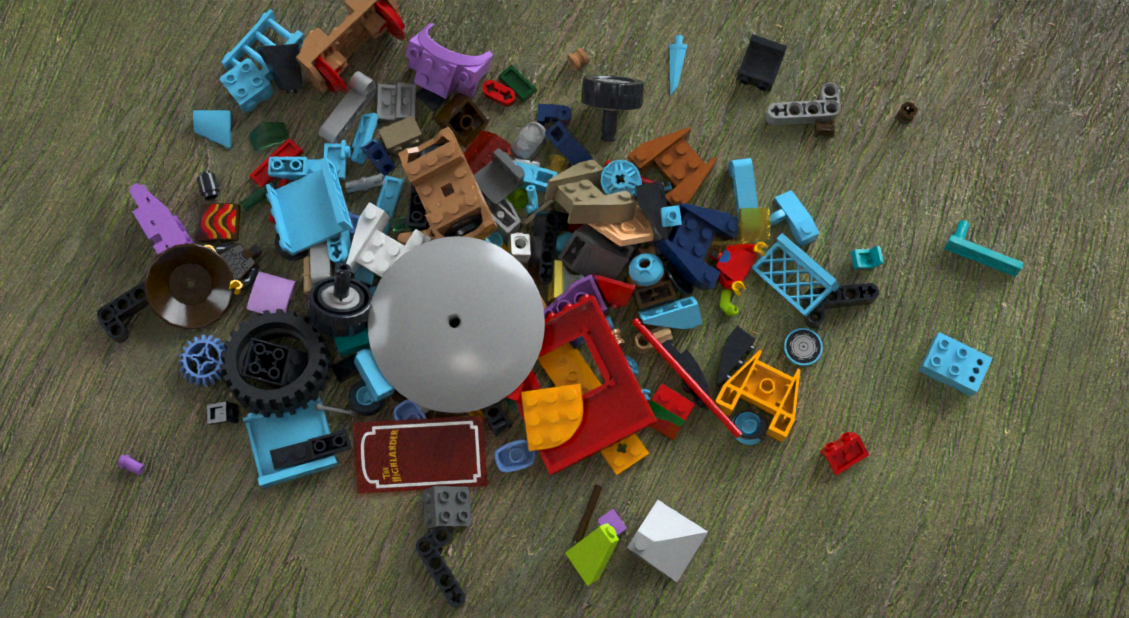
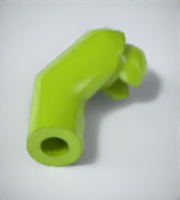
[720,290,739,317]

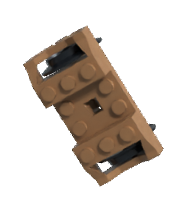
[398,127,498,240]

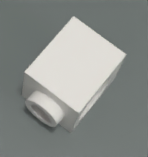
[507,233,531,263]

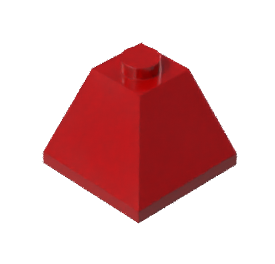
[592,274,635,309]

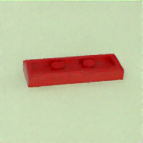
[249,138,303,190]

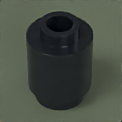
[196,171,220,200]

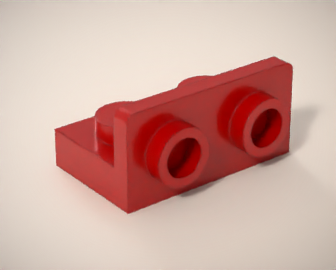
[819,432,869,475]

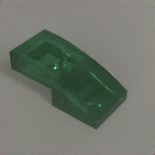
[389,217,430,232]

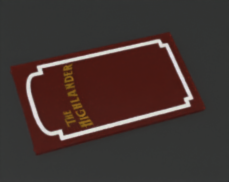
[352,415,488,494]

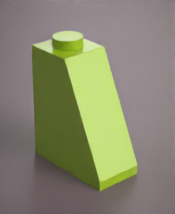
[565,523,619,586]

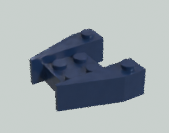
[655,203,743,290]

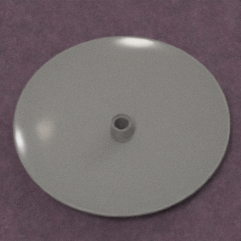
[368,236,545,413]

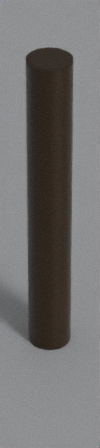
[574,485,602,542]

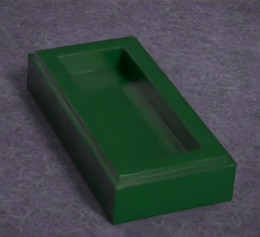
[498,64,537,103]

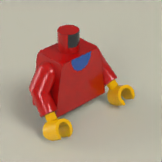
[709,242,768,296]

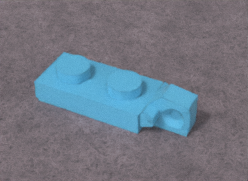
[351,113,379,164]

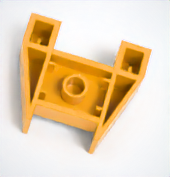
[715,350,800,443]

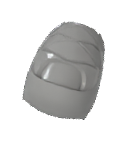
[511,122,547,160]

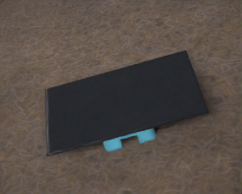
[416,88,445,112]

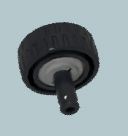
[581,75,644,142]
[307,263,373,337]

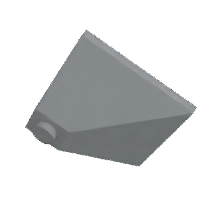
[626,500,708,583]

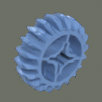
[178,335,226,387]

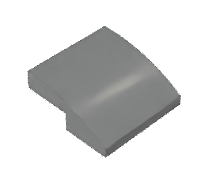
[376,83,416,122]

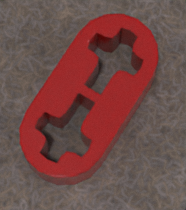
[482,80,516,107]

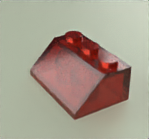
[463,130,511,176]

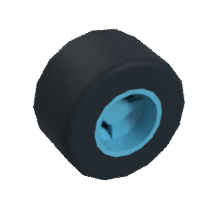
[349,380,386,416]

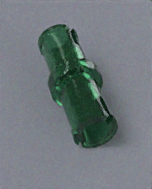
[239,181,277,212]

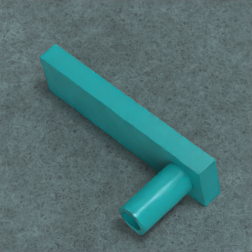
[944,220,1024,277]

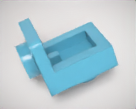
[324,140,351,164]
[660,205,682,227]

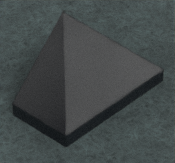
[331,348,365,383]

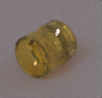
[545,154,567,175]

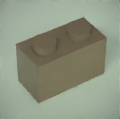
[379,115,423,156]

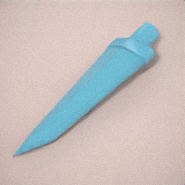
[669,35,687,96]

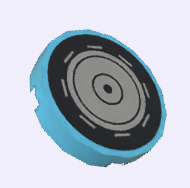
[784,328,822,367]

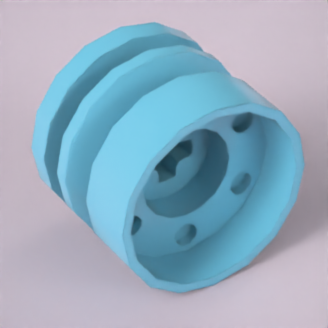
[601,160,642,198]

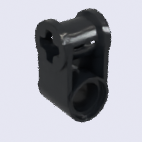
[480,403,513,437]

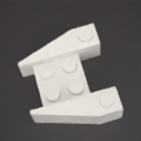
[346,202,433,278]

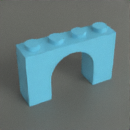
[354,349,395,402]

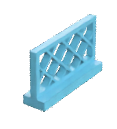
[751,233,839,317]

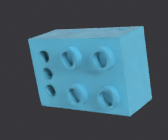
[918,332,993,397]

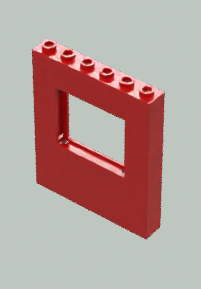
[515,294,658,475]

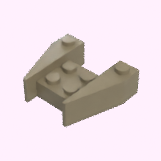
[544,159,638,224]

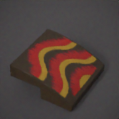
[198,203,241,243]

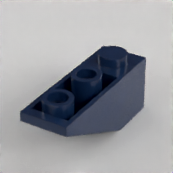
[545,121,596,165]

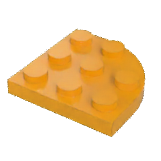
[521,384,583,451]

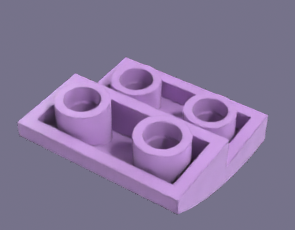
[247,271,296,314]

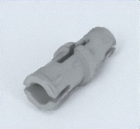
[345,173,385,193]

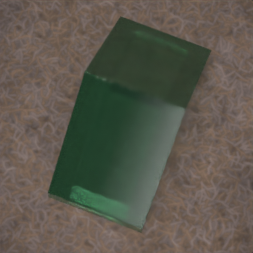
[249,121,289,152]

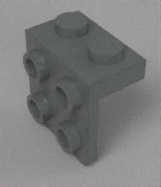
[474,148,525,205]
[422,486,471,529]

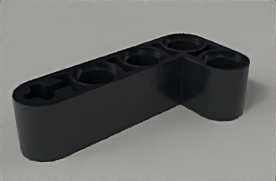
[528,211,574,285]
[97,280,149,343]
[802,283,879,329]
[416,526,466,608]

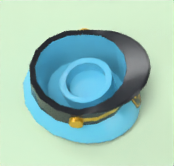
[732,410,767,445]

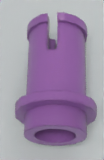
[118,455,145,476]

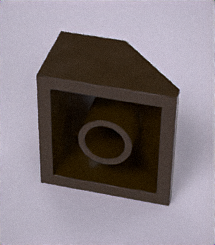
[433,93,490,148]

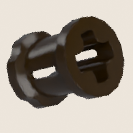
[897,102,917,124]
[814,120,835,138]

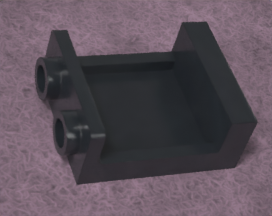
[736,34,787,92]

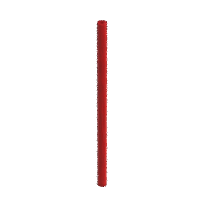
[631,318,742,438]

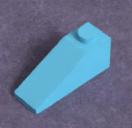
[774,190,820,247]
[638,296,703,329]

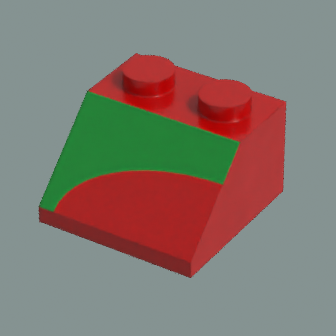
[649,384,695,441]

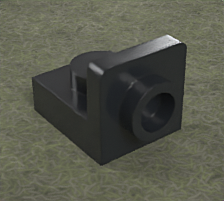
[207,401,239,425]

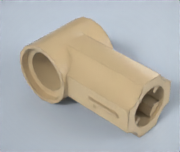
[633,326,673,354]

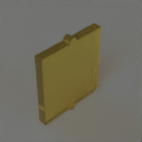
[738,208,772,240]
[711,240,749,246]

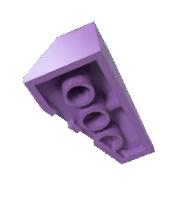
[544,274,609,319]

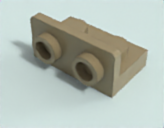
[515,190,554,231]

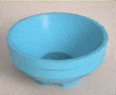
[629,253,664,286]

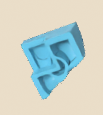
[193,110,232,149]

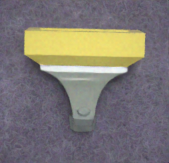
[548,260,585,302]

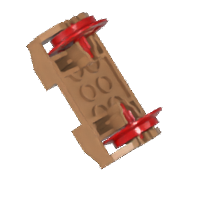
[296,0,405,94]

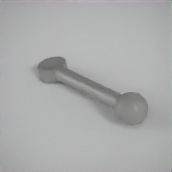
[315,403,356,416]

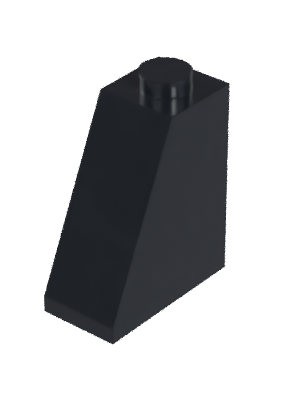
[257,44,303,93]

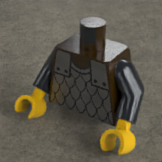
[205,243,263,295]

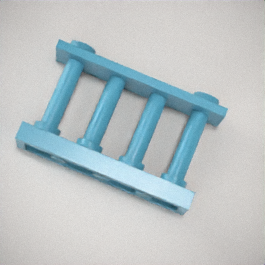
[222,9,305,82]

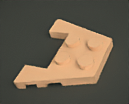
[588,206,654,246]

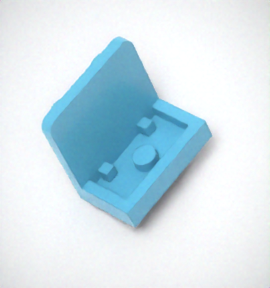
[220,58,274,114]

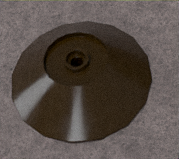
[144,243,235,330]

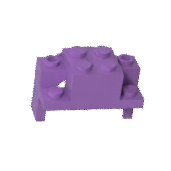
[405,23,493,98]

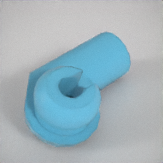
[525,185,539,215]

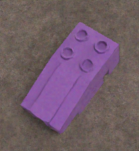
[129,183,194,255]

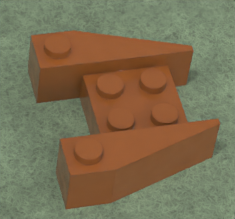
[627,127,717,207]

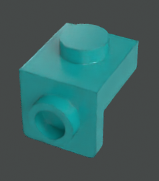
[850,246,884,270]

